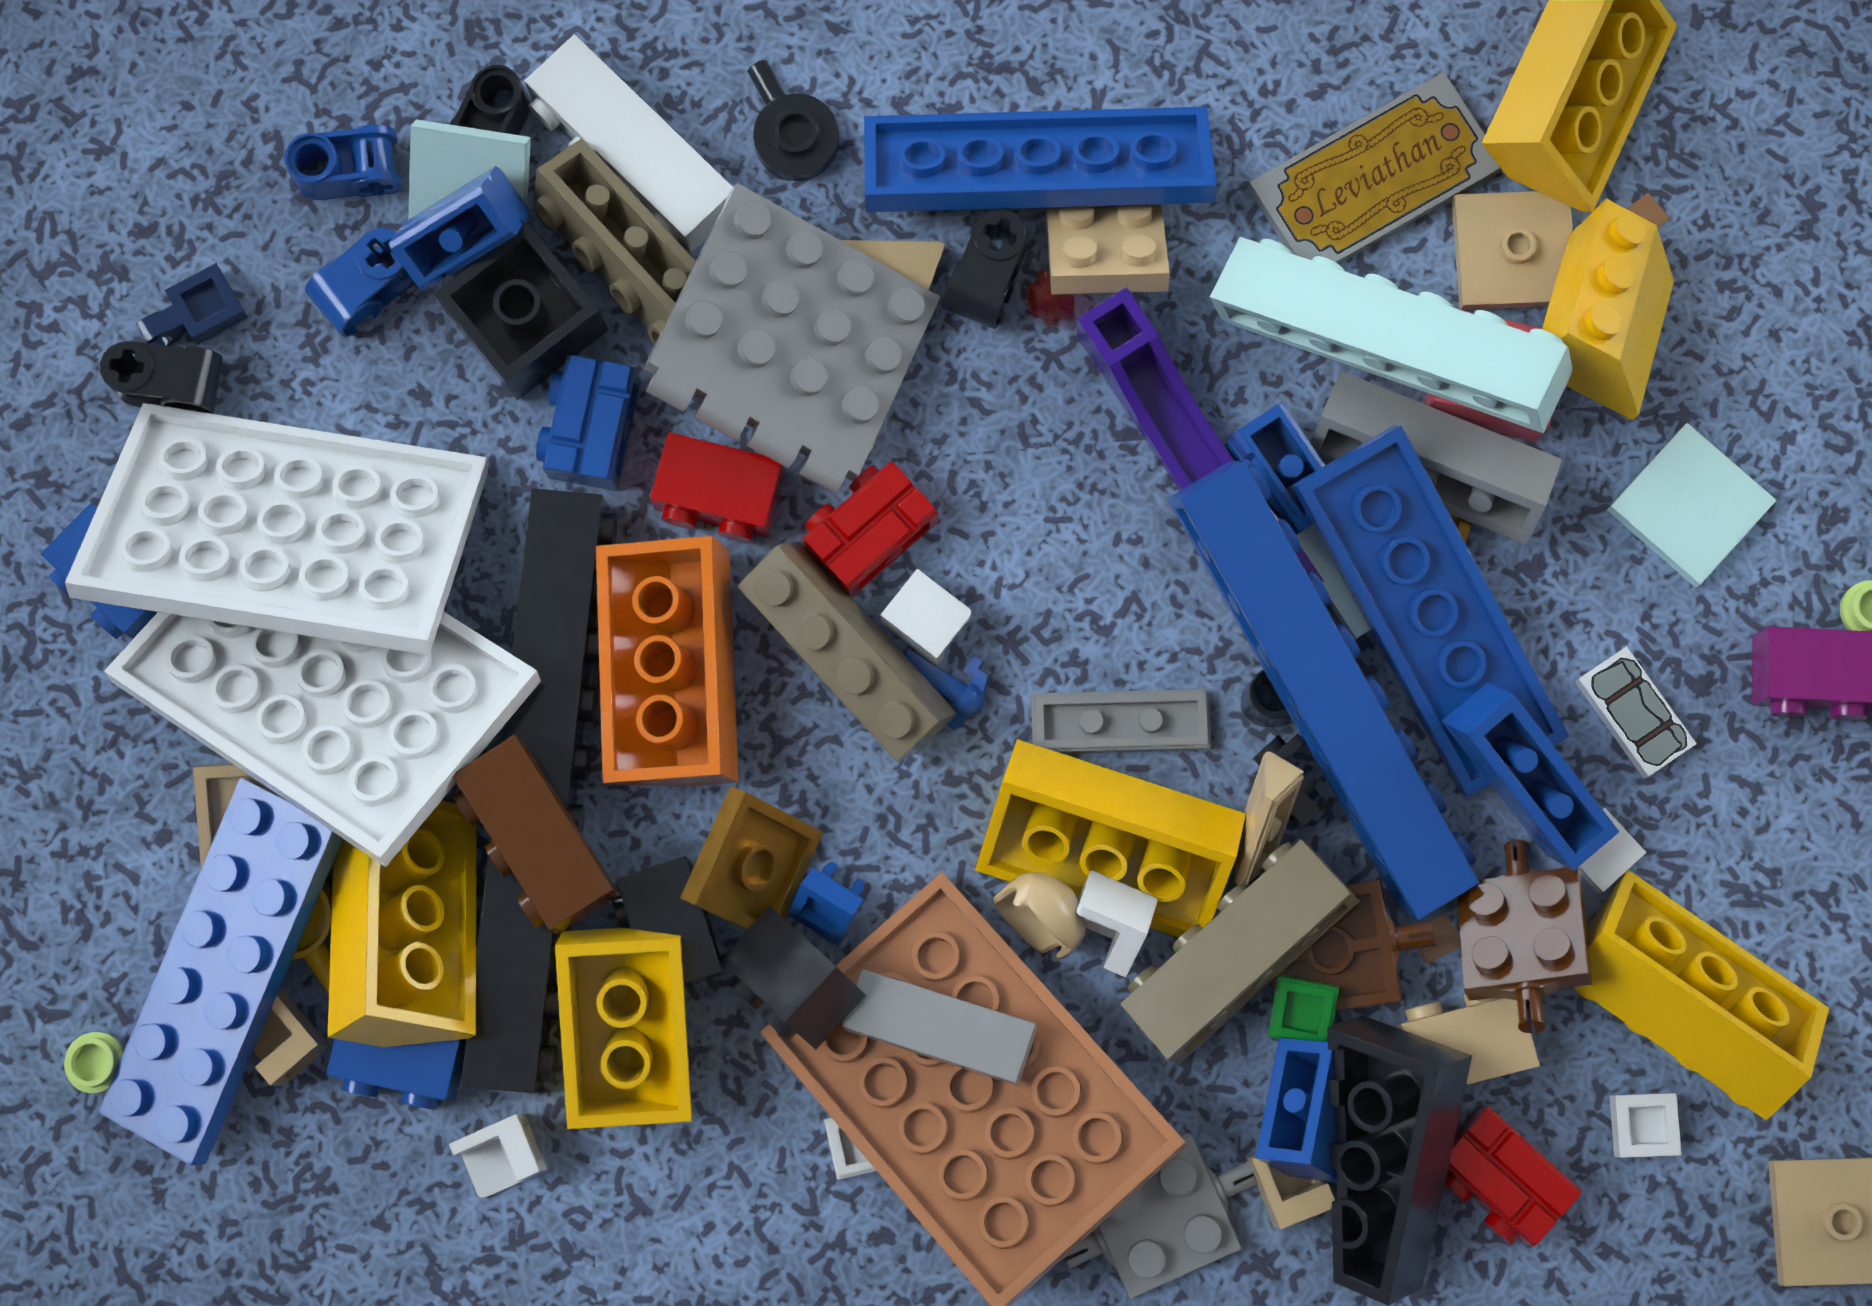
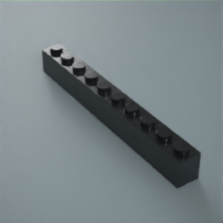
[461,488,617,1093]

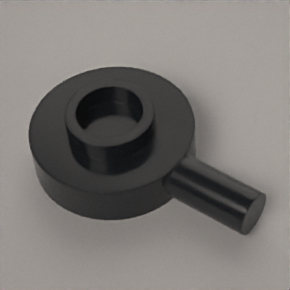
[747,60,839,181]

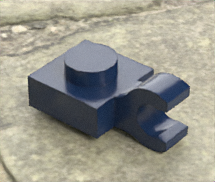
[136,263,248,346]

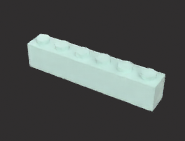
[1210,237,1573,433]

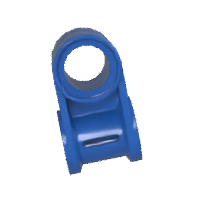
[284,124,402,200]
[305,228,414,337]

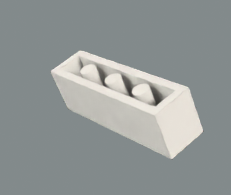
[524,34,733,253]

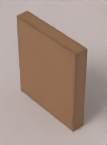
[1627,193,1670,228]
[1411,913,1461,964]

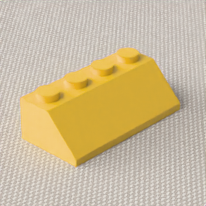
[1481,0,1677,212]
[975,739,1246,938]
[328,800,477,1047]
[1574,870,1829,1121]

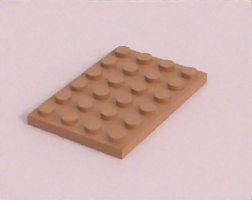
[760,872,1187,1306]

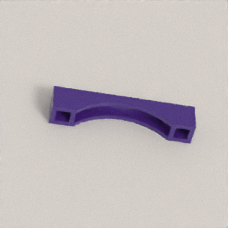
[1077,287,1324,583]

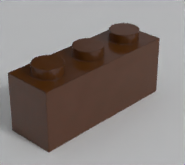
[452,735,620,934]

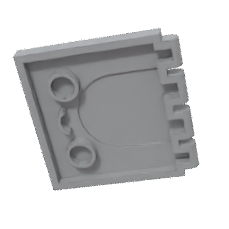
[643,183,940,493]

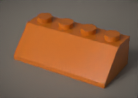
[596,536,739,787]

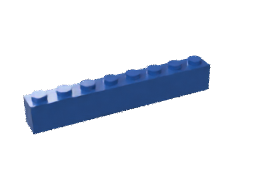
[1167,461,1480,920]

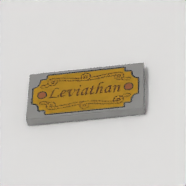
[1247,72,1502,264]

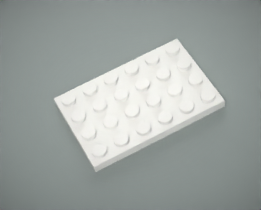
[65,403,488,655]
[104,611,541,867]

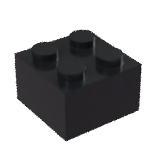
[434,222,608,401]

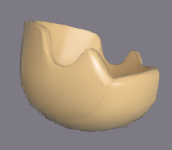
[993,872,1086,959]

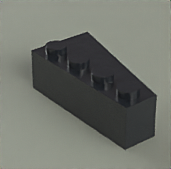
[1327,1015,1472,1306]

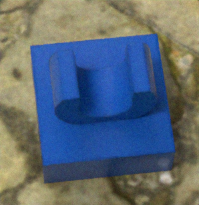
[788,862,864,946]

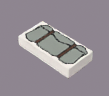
[1574,646,1697,779]

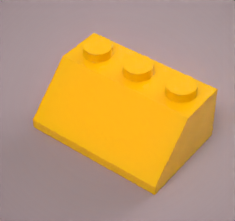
[1542,198,1674,420]
[555,928,692,1129]

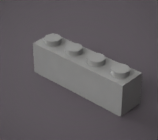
[1310,371,1562,545]

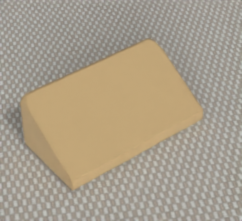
[1235,751,1304,886]

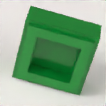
[1268,975,1340,1042]

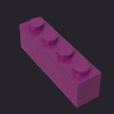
[1752,626,1872,721]

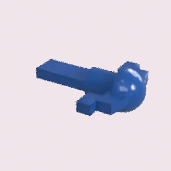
[905,649,990,730]

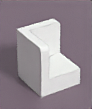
[881,569,971,667]
[1076,870,1158,977]
[449,1114,548,1198]

